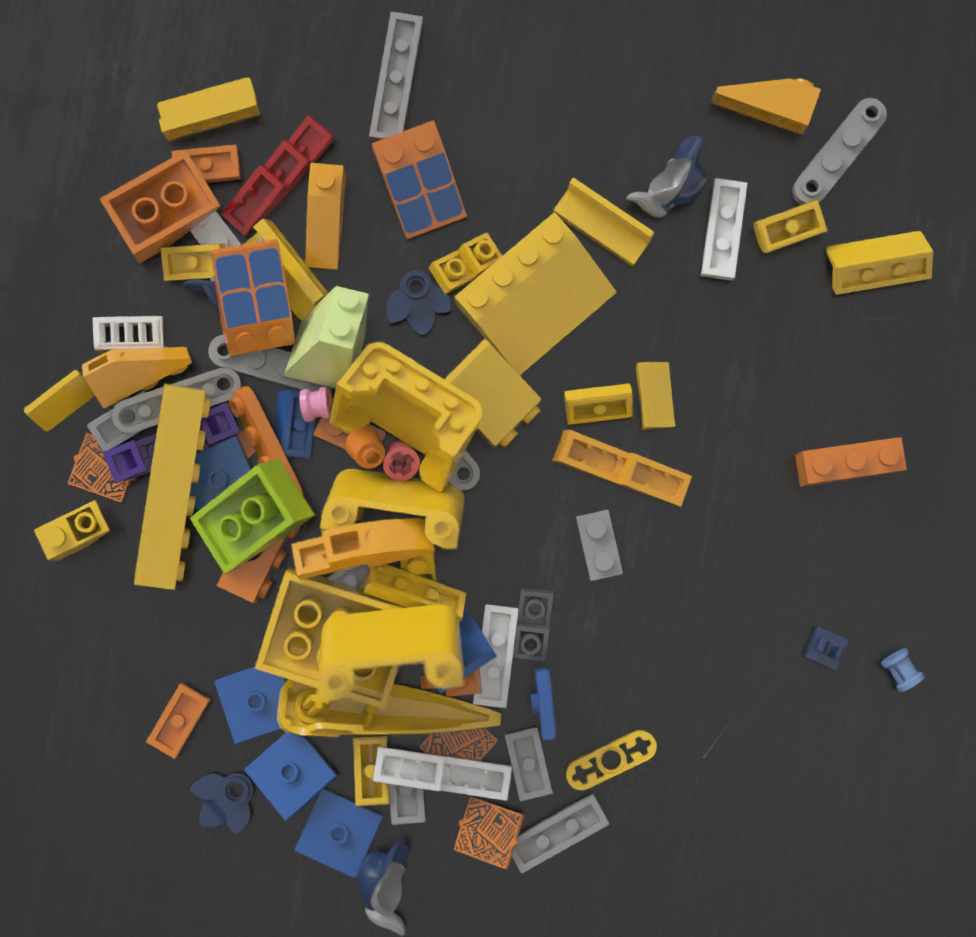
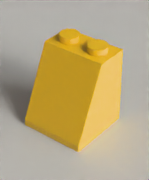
[444,339,542,449]

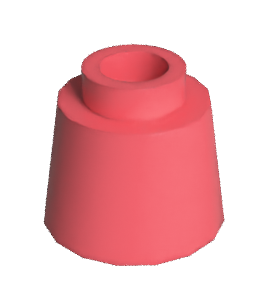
[383,440,420,481]

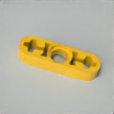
[566,730,657,790]

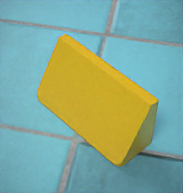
[636,362,675,430]
[24,370,95,432]

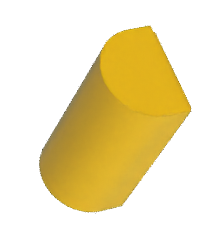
[753,200,828,253]
[564,383,633,425]
[353,736,389,806]

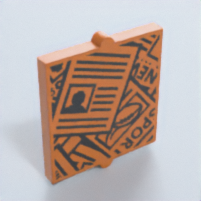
[67,433,135,503]
[419,728,498,761]
[454,796,524,869]

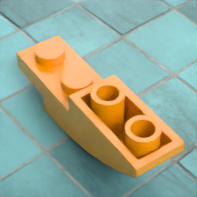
[292,518,435,580]

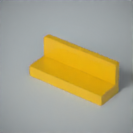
[157,77,261,141]
[553,178,654,267]
[243,219,328,320]
[826,231,934,295]
[359,564,466,623]

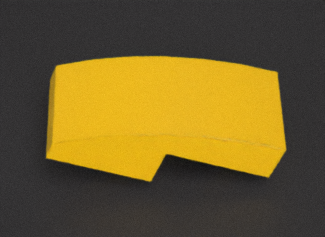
[428,233,502,295]

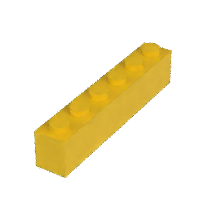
[134,384,211,590]

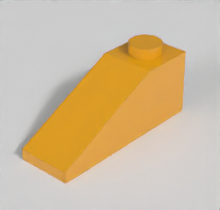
[711,79,821,135]
[305,163,346,271]

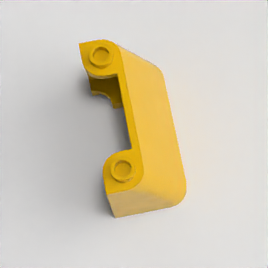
[329,342,483,493]
[320,469,464,551]
[318,604,464,701]

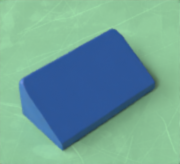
[274,390,315,459]

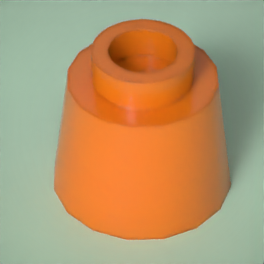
[345,427,385,469]

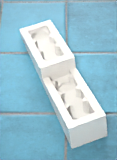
[373,747,512,801]

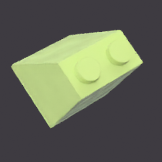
[285,286,369,388]

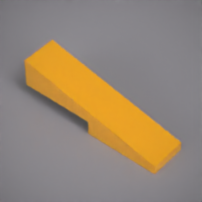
[552,430,692,507]

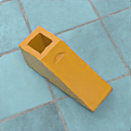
[82,347,192,409]

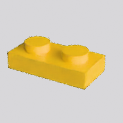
[161,243,226,281]

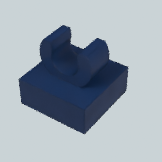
[803,626,849,671]

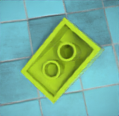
[190,459,315,574]

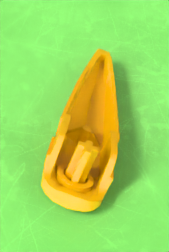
[277,679,501,738]

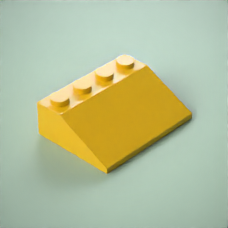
[455,212,617,375]
[255,566,406,710]

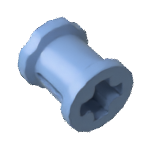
[881,648,925,692]

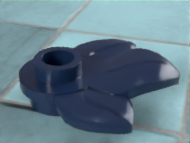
[386,271,451,336]
[190,773,254,834]

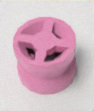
[300,386,333,422]

